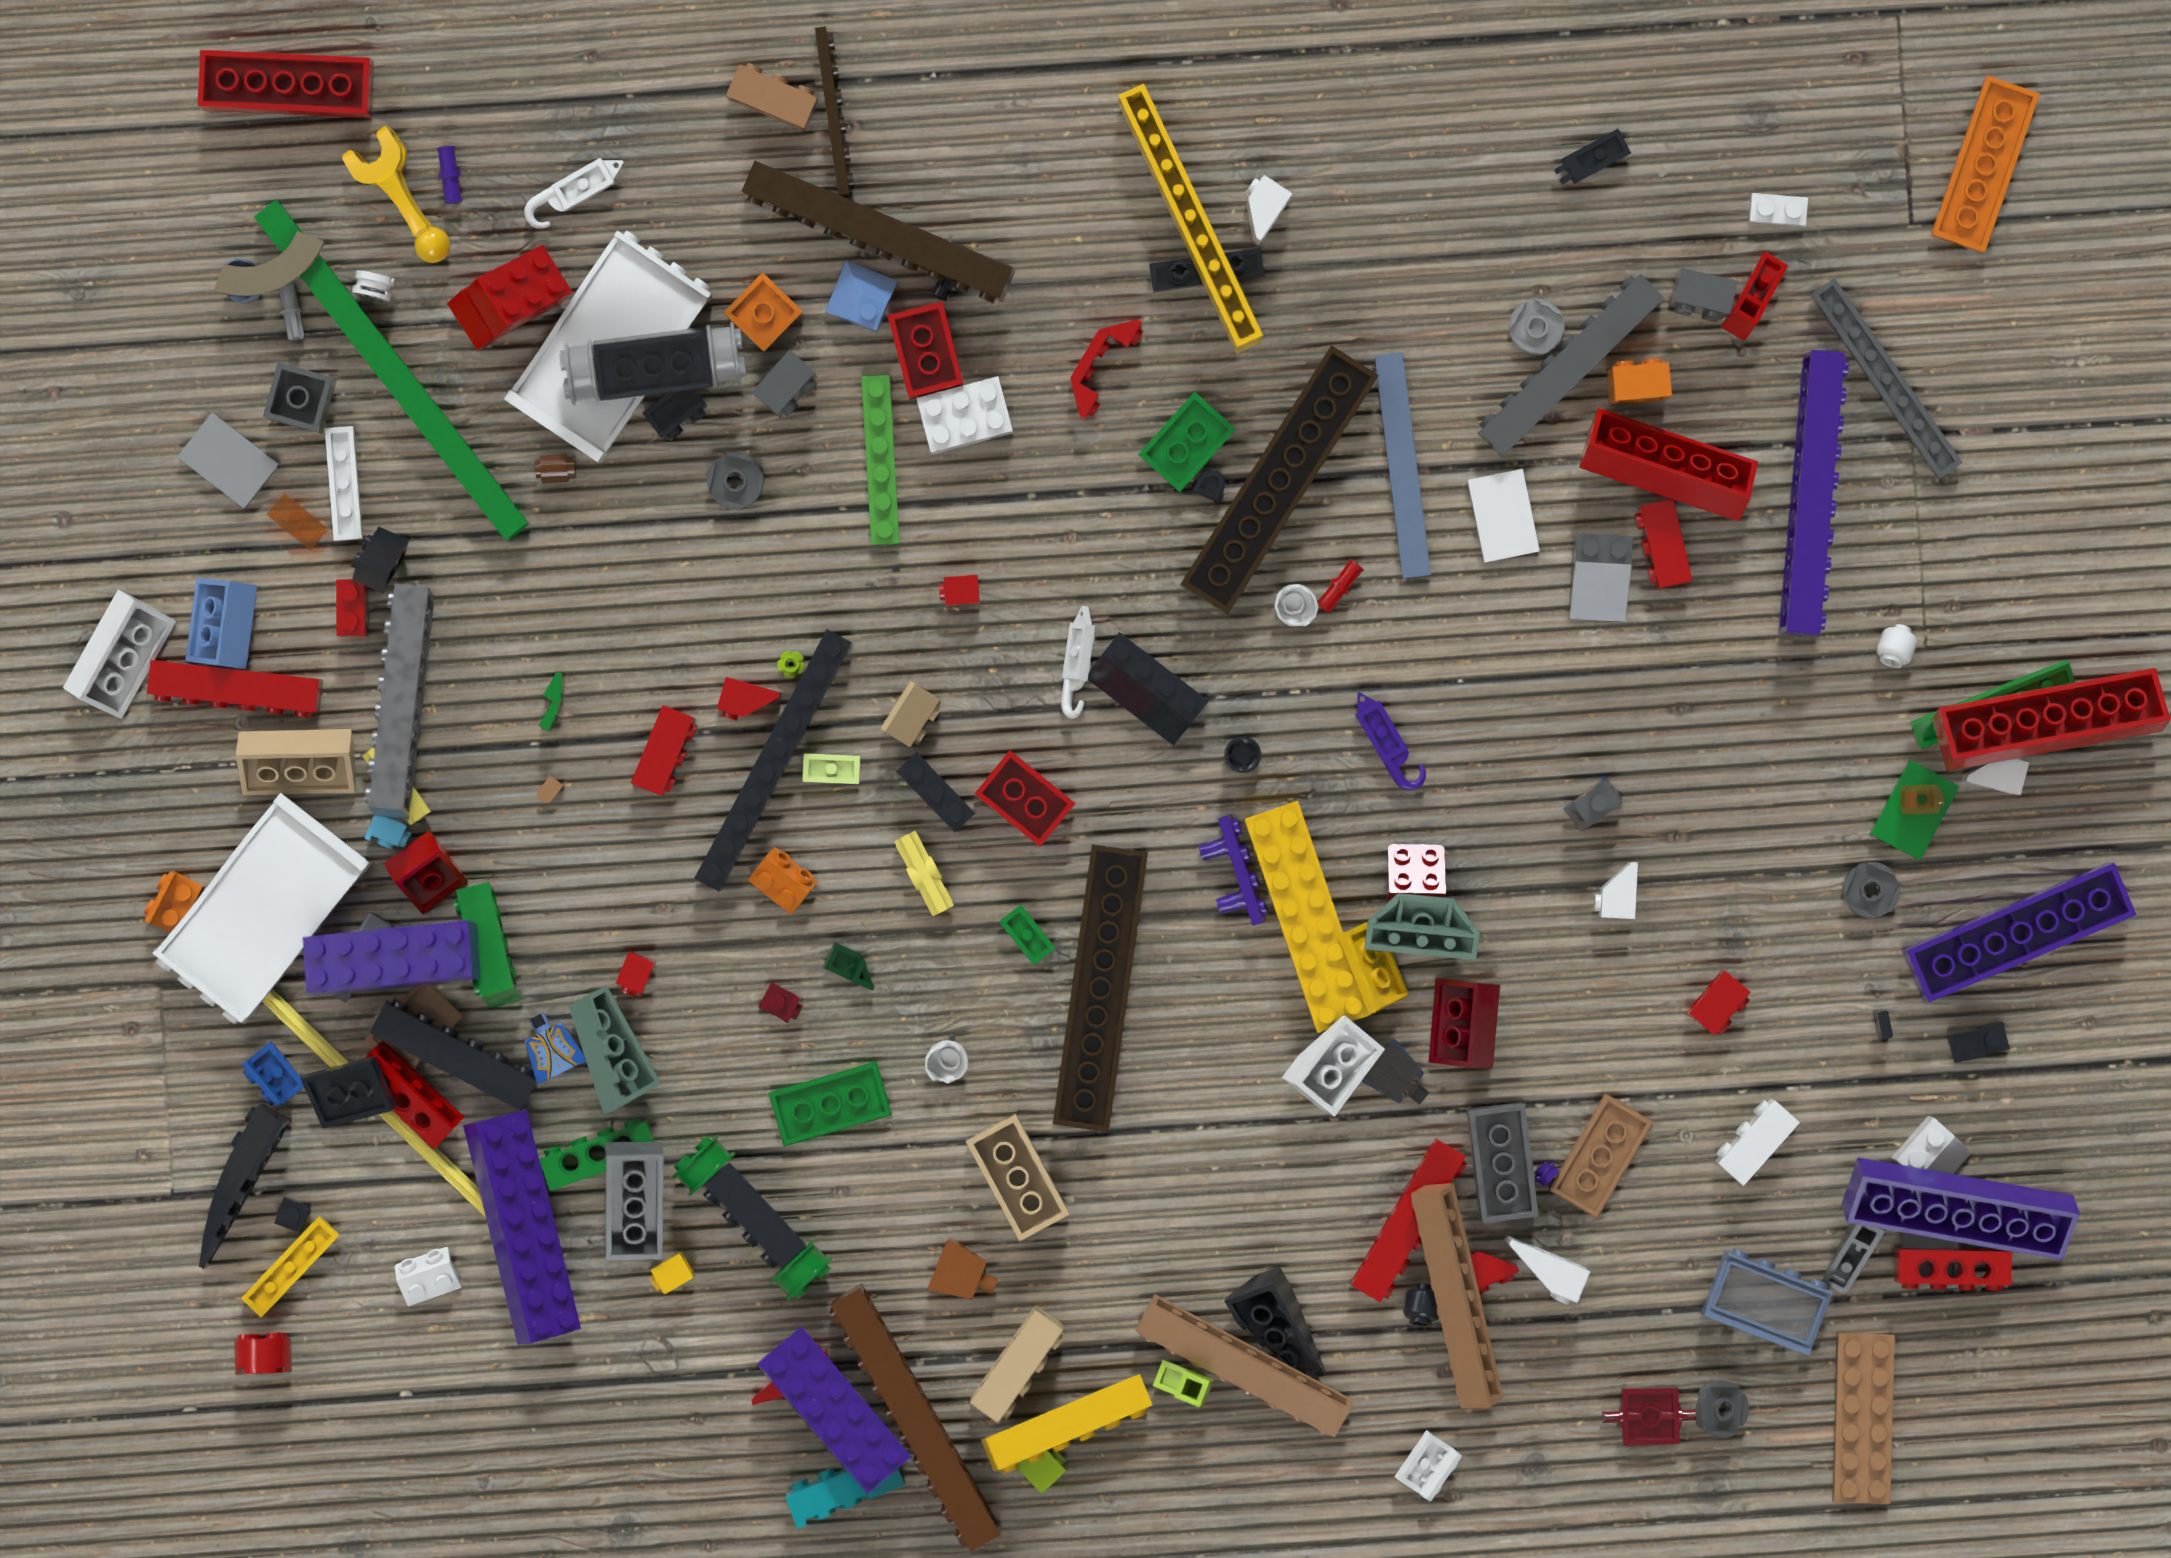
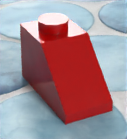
[716,677,781,721]

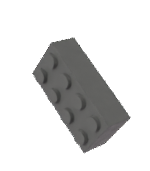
[605,1142,664,1261]

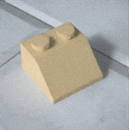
[880,681,942,748]

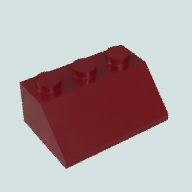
[1428,979,1500,1069]

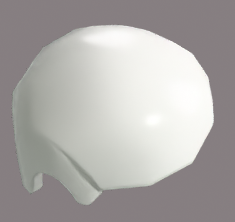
[1274,584,1318,627]
[925,1040,968,1084]

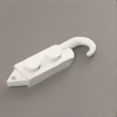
[524,158,624,229]
[1061,606,1095,719]

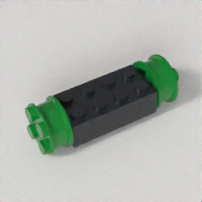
[672,1134,833,1301]

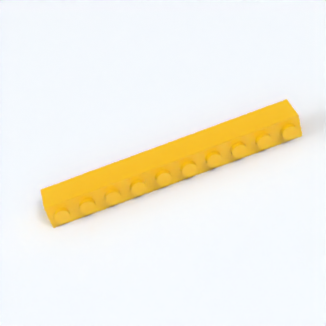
[1118,84,1263,354]

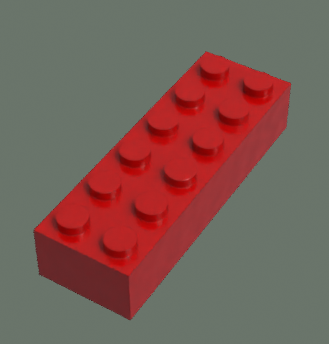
[197,50,374,119]
[1579,408,1758,522]

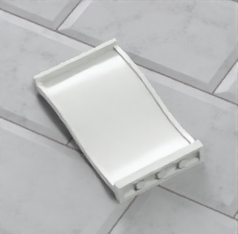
[504,230,713,464]
[153,793,372,1024]

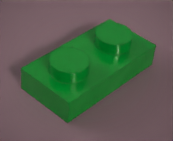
[999,904,1055,965]

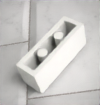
[1715,1099,1800,1186]

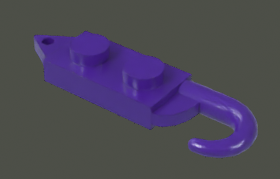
[1355,692,1426,791]

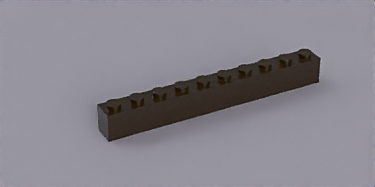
[741,160,1016,304]

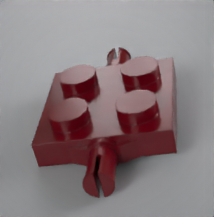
[1602,1386,1697,1445]

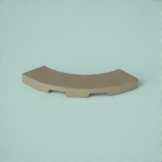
[214,231,325,297]

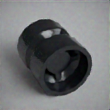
[1224,736,1261,773]

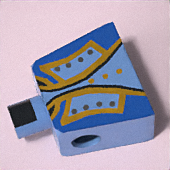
[525,1012,586,1084]

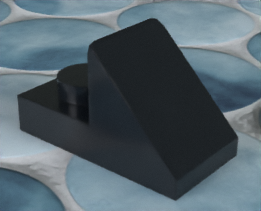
[1947,1021,2010,1063]

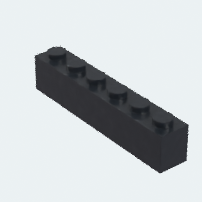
[369,999,537,1110]

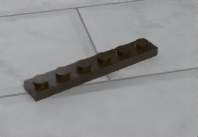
[815,26,855,198]

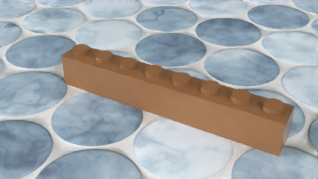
[1411,1183,1504,1409]
[1135,1294,1353,1438]

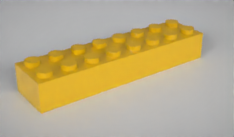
[1243,801,1371,1033]

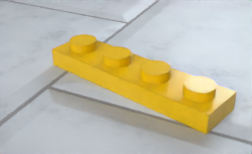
[241,1216,340,1318]

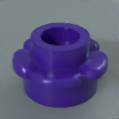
[1534,1161,1560,1187]

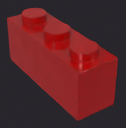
[1634,499,1693,590]
[631,705,698,796]

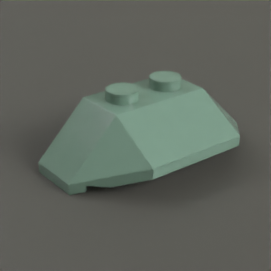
[1364,893,1480,960]

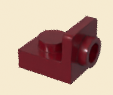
[759,982,803,1023]

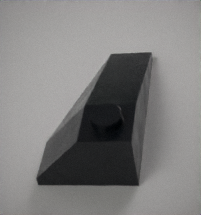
[1224,1266,1326,1379]

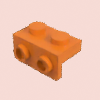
[748,847,818,915]

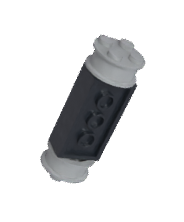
[559,322,746,405]

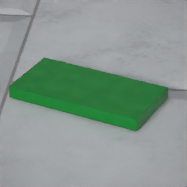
[768,1061,892,1147]

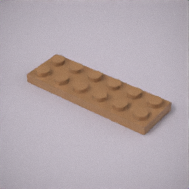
[1832,1333,1895,1504]

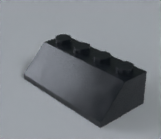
[1088,632,1208,746]

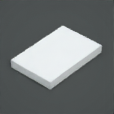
[1467,469,1540,563]

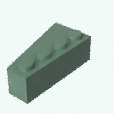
[568,985,661,1115]

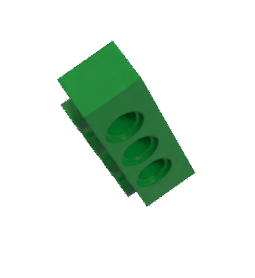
[539,1117,655,1191]

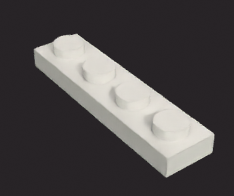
[325,426,363,541]

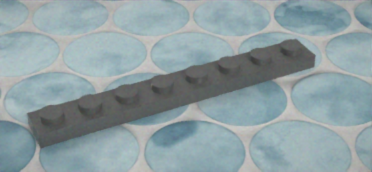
[1810,278,1963,479]

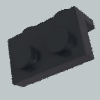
[642,389,708,441]

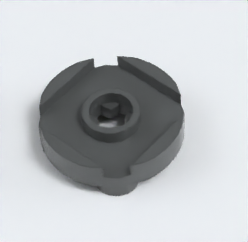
[707,452,764,509]
[1842,862,1900,918]
[1696,1380,1749,1438]

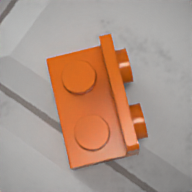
[144,871,205,933]

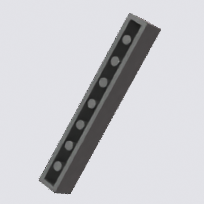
[1478,274,1664,457]

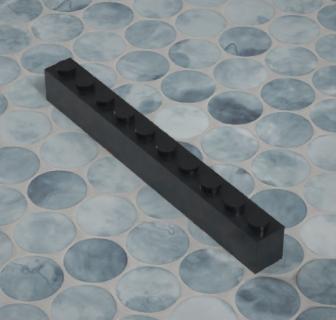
[694,629,853,892]

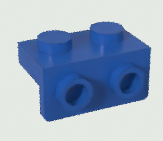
[242,1041,304,1107]

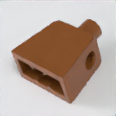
[928,1237,998,1299]

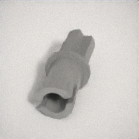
[279,283,305,341]

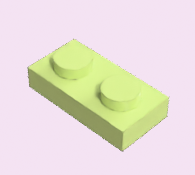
[802,754,860,784]

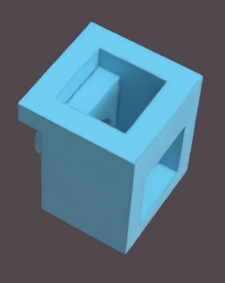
[364,815,411,849]

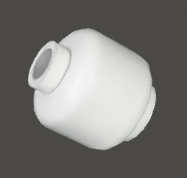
[1877,624,1918,668]

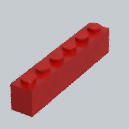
[147,660,323,718]
[1350,1138,1467,1303]

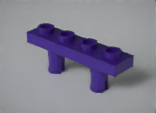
[1199,814,1269,926]

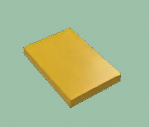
[1338,922,1409,1014]

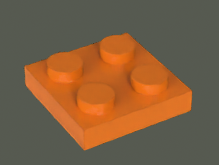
[724,272,803,353]

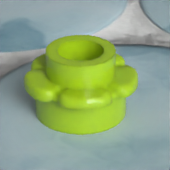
[777,651,805,678]

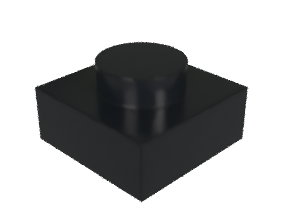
[274,1196,311,1233]

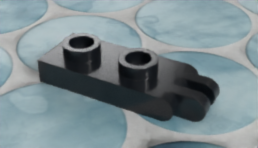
[1554,129,1631,185]

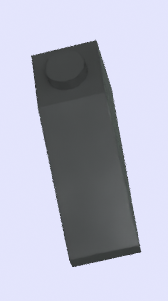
[1821,1223,1886,1294]

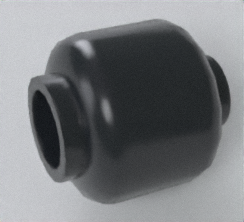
[1403,1283,1439,1326]

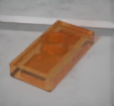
[266,493,329,551]

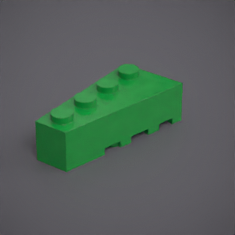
[454,882,523,1008]

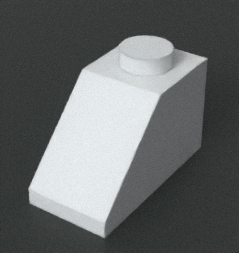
[1961,758,2029,795]
[1594,862,1638,919]

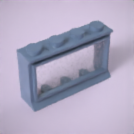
[1701,1248,1833,1356]

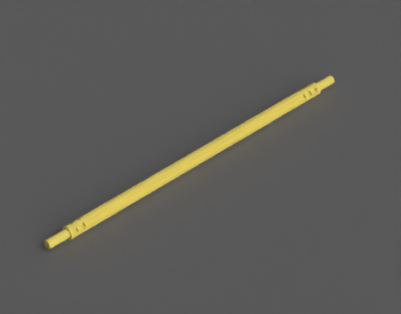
[262,989,486,1218]

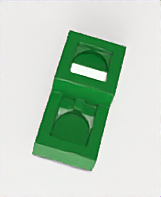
[538,671,565,732]

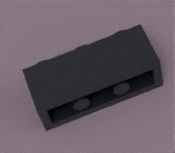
[896,752,975,832]

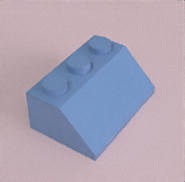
[185,578,257,669]

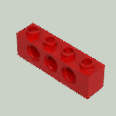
[364,1040,465,1149]
[1894,1247,2012,1291]

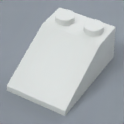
[1282,1015,1385,1117]
[1504,1235,1590,1305]

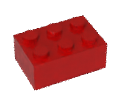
[465,245,573,338]
[888,302,964,400]
[974,750,1076,847]

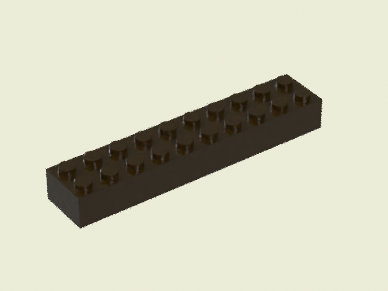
[1180,345,1379,615]
[1053,844,1148,1132]

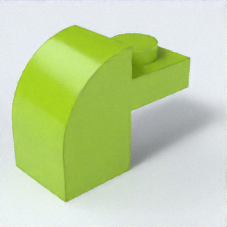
[1153,1359,1214,1408]

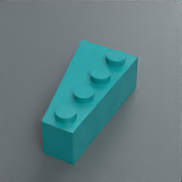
[785,1467,905,1529]

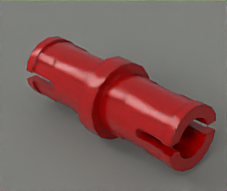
[1317,559,1364,614]

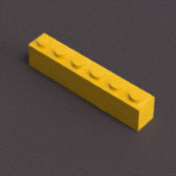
[981,1374,1153,1474]

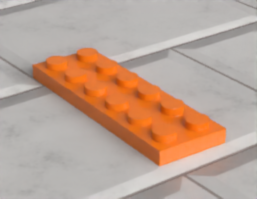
[1930,75,2040,254]

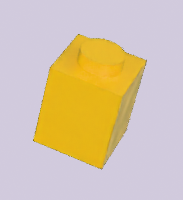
[649,1251,695,1294]

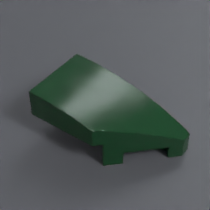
[823,942,874,991]

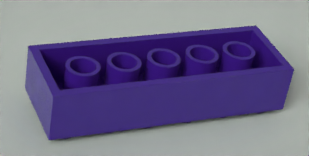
[303,920,481,996]
[756,1326,911,1494]

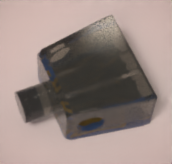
[1362,1038,1429,1105]

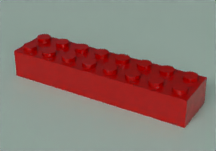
[1932,668,2171,771]

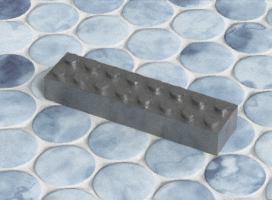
[365,584,434,819]

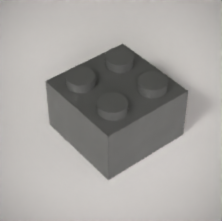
[1668,268,1738,322]
[752,350,817,419]
[263,362,337,434]

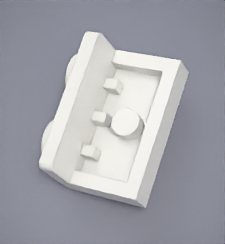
[395,1247,461,1306]
[1394,1430,1462,1501]

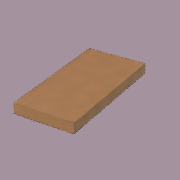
[1548,1093,1654,1219]

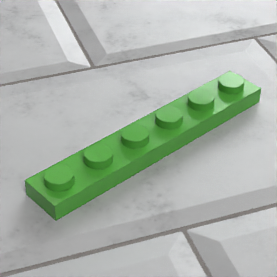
[861,375,900,545]

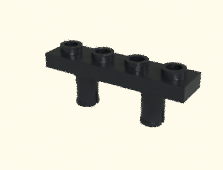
[1149,248,1265,293]

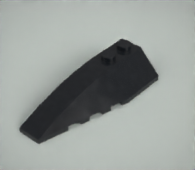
[199,1103,292,1269]

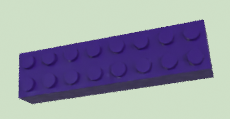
[1901,862,2137,1003]
[463,1109,581,1345]
[1842,1158,2080,1260]

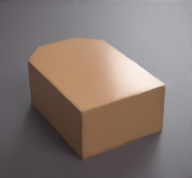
[537,775,564,803]

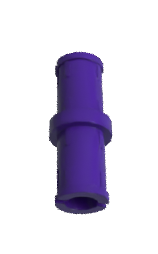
[437,146,463,204]

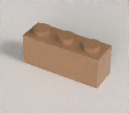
[726,63,818,132]

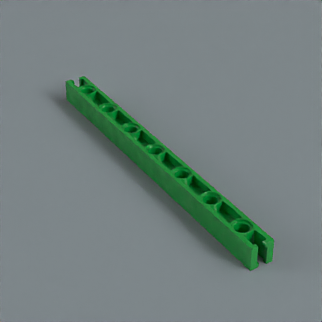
[254,200,530,541]

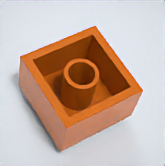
[1606,358,1672,406]

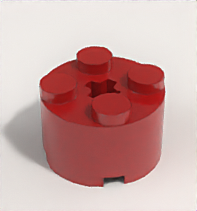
[234,1332,292,1375]

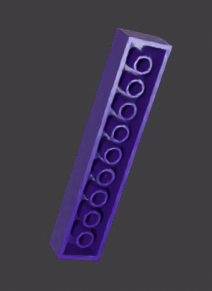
[1778,350,1849,637]

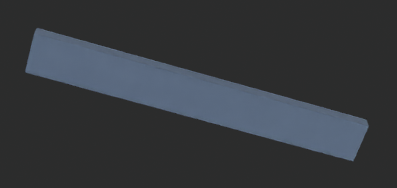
[1374,352,1431,579]

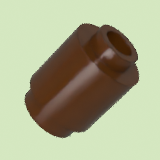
[535,454,576,484]

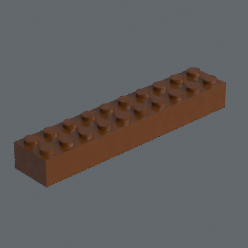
[829,1283,1001,1552]

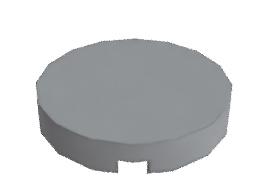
[1509,299,1565,355]

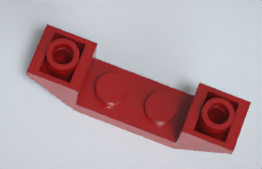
[1070,319,1144,421]

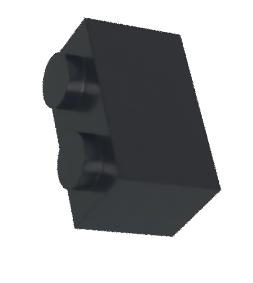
[351,527,410,594]

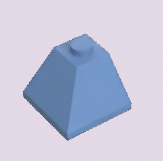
[825,260,898,333]

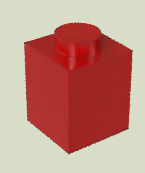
[939,575,980,606]
[615,951,656,997]

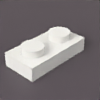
[1748,193,1808,227]

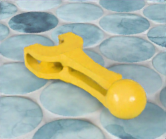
[342,125,451,263]

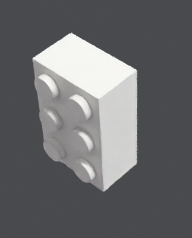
[916,376,1013,455]

